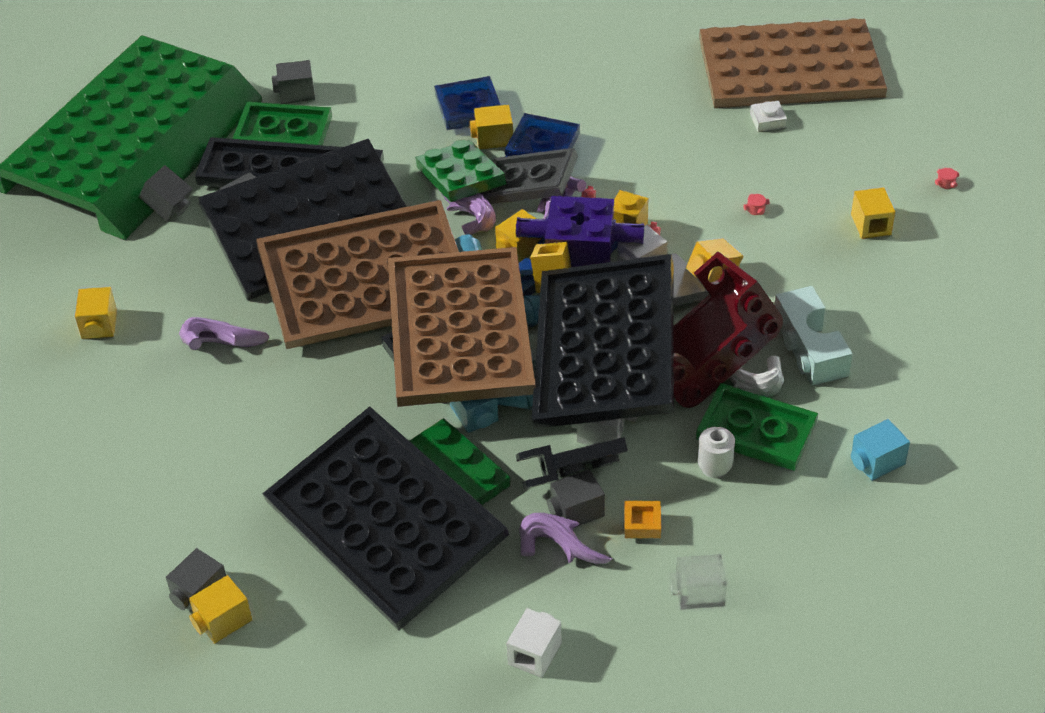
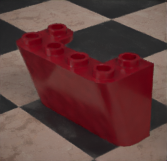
[674,251,783,408]

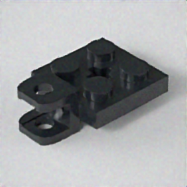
[515,437,628,489]

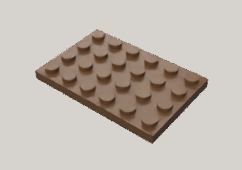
[699,18,887,108]
[256,200,459,349]
[388,247,536,407]

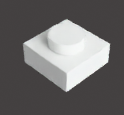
[750,101,787,132]

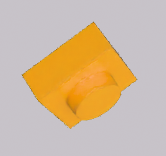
[624,501,661,538]

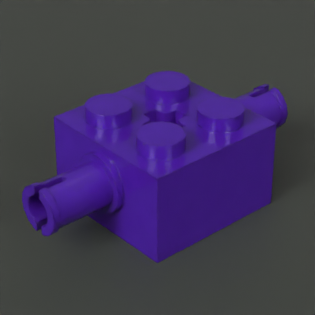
[516,196,645,267]

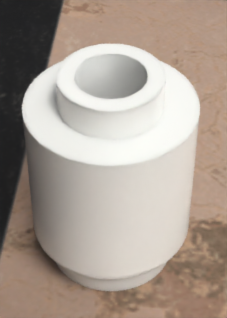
[698,427,735,478]

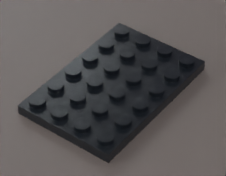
[198,138,407,301]
[532,254,674,429]
[262,406,509,631]

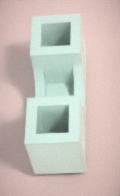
[775,286,853,386]

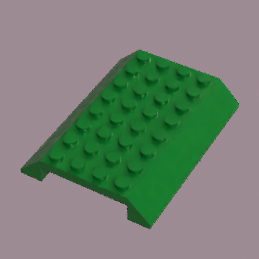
[0,35,262,240]

